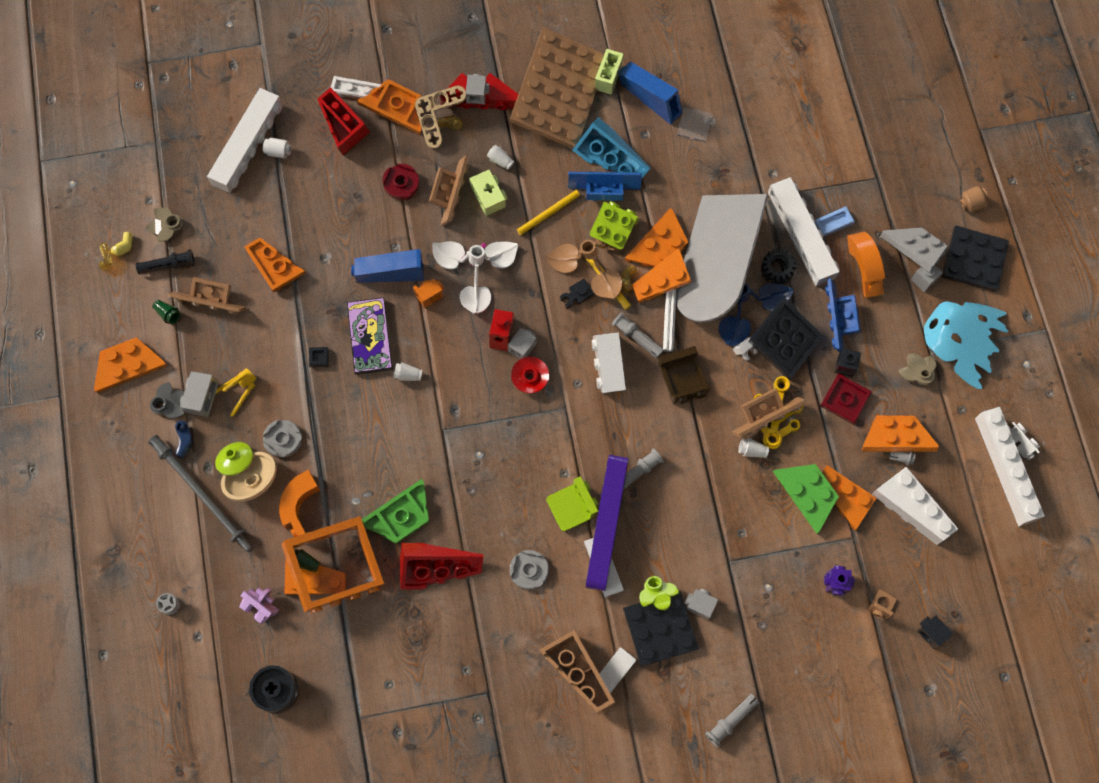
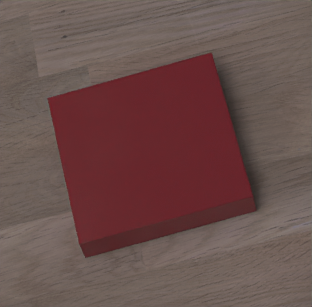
[820,373,872,425]

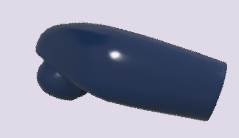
[175,421,193,459]

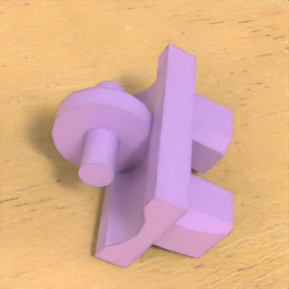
[239,588,279,624]

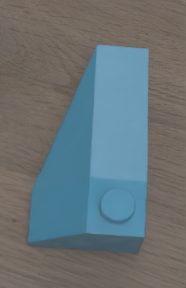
[572,117,650,178]

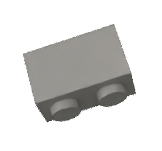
[180,371,219,417]

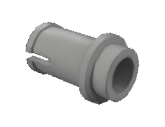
[889,452,915,466]

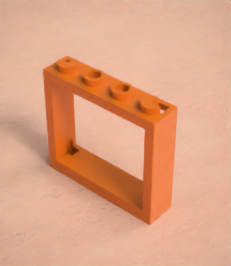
[281,516,384,614]

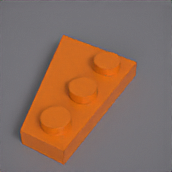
[632,248,692,303]

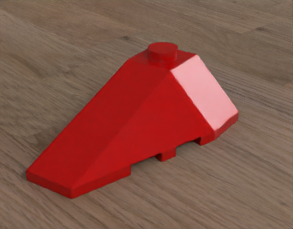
[400,543,484,590]

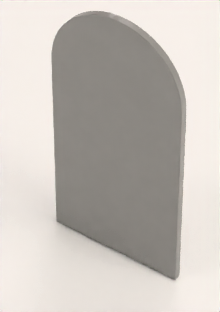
[676,194,768,323]

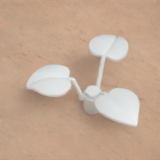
[432,241,518,314]

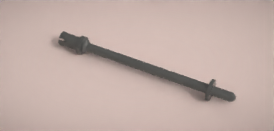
[148,435,253,552]

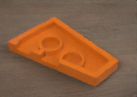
[244,238,306,293]
[822,465,876,531]
[284,560,346,595]

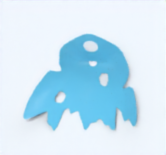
[924,301,1008,389]

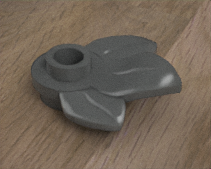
[150,382,185,418]

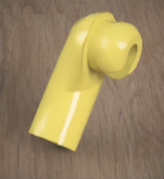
[111,232,133,256]

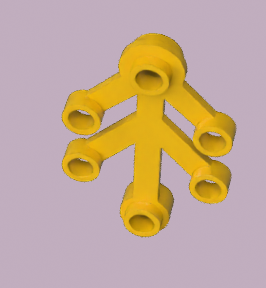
[753,376,803,449]

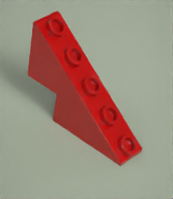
[440,73,518,110]

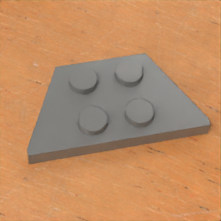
[881,228,947,273]

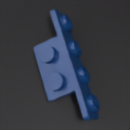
[568,172,642,201]
[825,278,861,353]

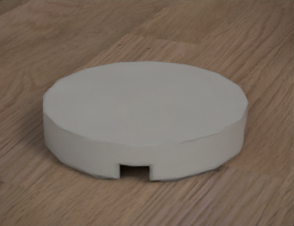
[263,420,302,458]
[510,550,549,590]

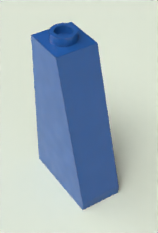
[618,61,682,125]
[351,249,424,283]

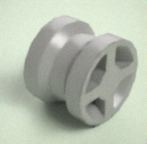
[156,593,180,615]

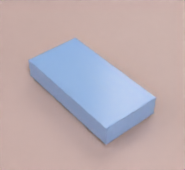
[814,207,855,237]

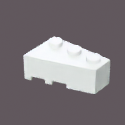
[592,332,626,393]

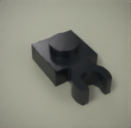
[560,278,595,309]

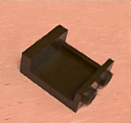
[658,346,710,404]

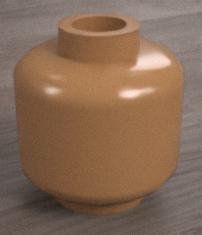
[960,186,990,213]

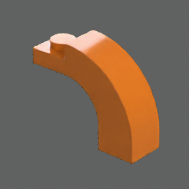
[847,232,885,298]
[279,470,320,537]

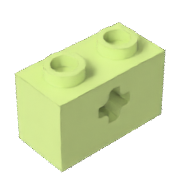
[595,49,624,95]
[469,170,507,216]

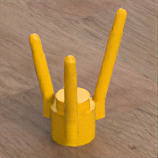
[216,368,256,417]

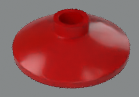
[511,357,549,394]

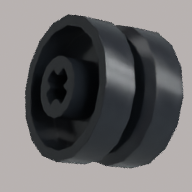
[249,665,299,713]

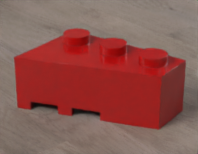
[317,87,370,156]

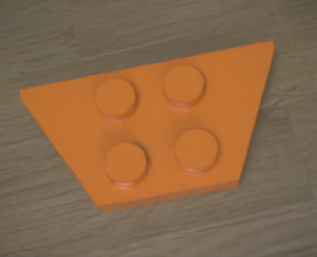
[357,79,421,135]
[625,208,688,267]
[94,337,167,393]
[862,415,939,452]

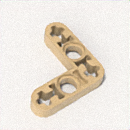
[415,86,466,149]

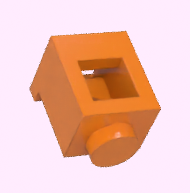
[413,279,444,308]

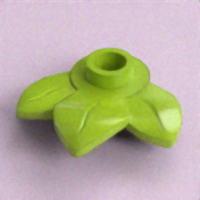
[639,576,679,610]

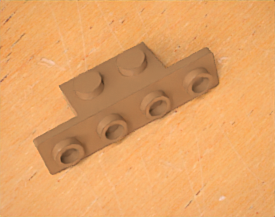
[429,155,469,226]
[168,277,246,314]
[732,389,806,438]

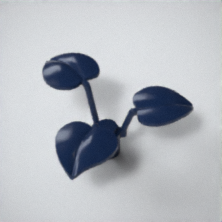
[719,283,793,346]

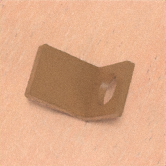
[868,589,897,620]

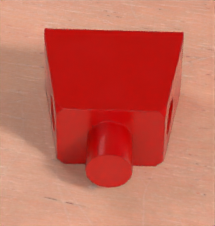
[489,309,515,351]

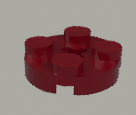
[382,163,419,200]

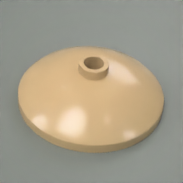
[221,452,277,502]

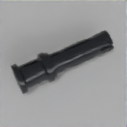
[136,249,195,275]

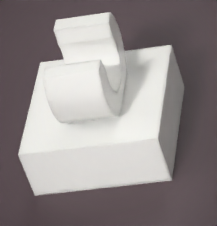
[732,337,758,360]

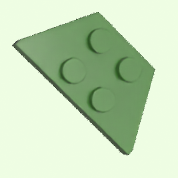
[773,464,839,534]
[362,479,429,544]

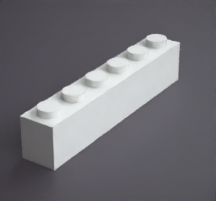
[207,88,282,193]
[768,177,839,286]
[975,407,1045,526]

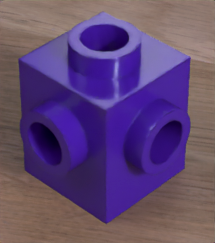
[824,566,855,596]

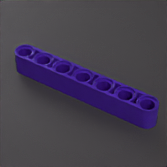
[585,455,629,591]

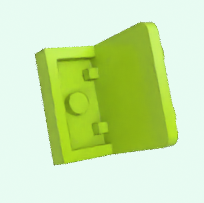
[590,201,639,250]
[546,476,599,532]

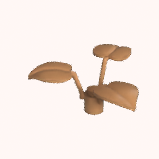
[545,239,622,299]

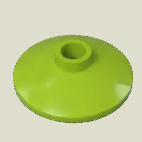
[215,442,253,476]

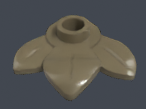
[146,208,183,242]
[898,353,936,386]

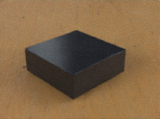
[309,347,329,367]

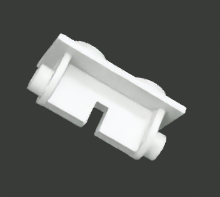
[1008,422,1040,461]

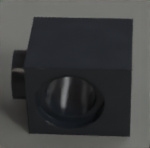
[834,348,861,377]
[917,615,953,649]

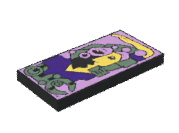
[347,297,393,375]

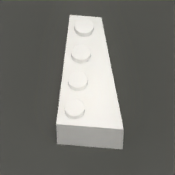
[872,467,958,545]

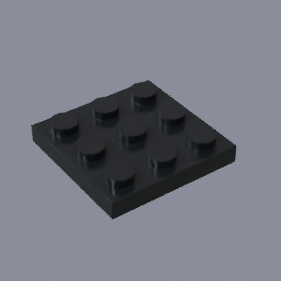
[942,225,1009,292]
[748,298,824,379]
[623,591,699,667]

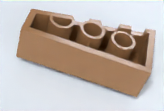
[539,630,616,715]

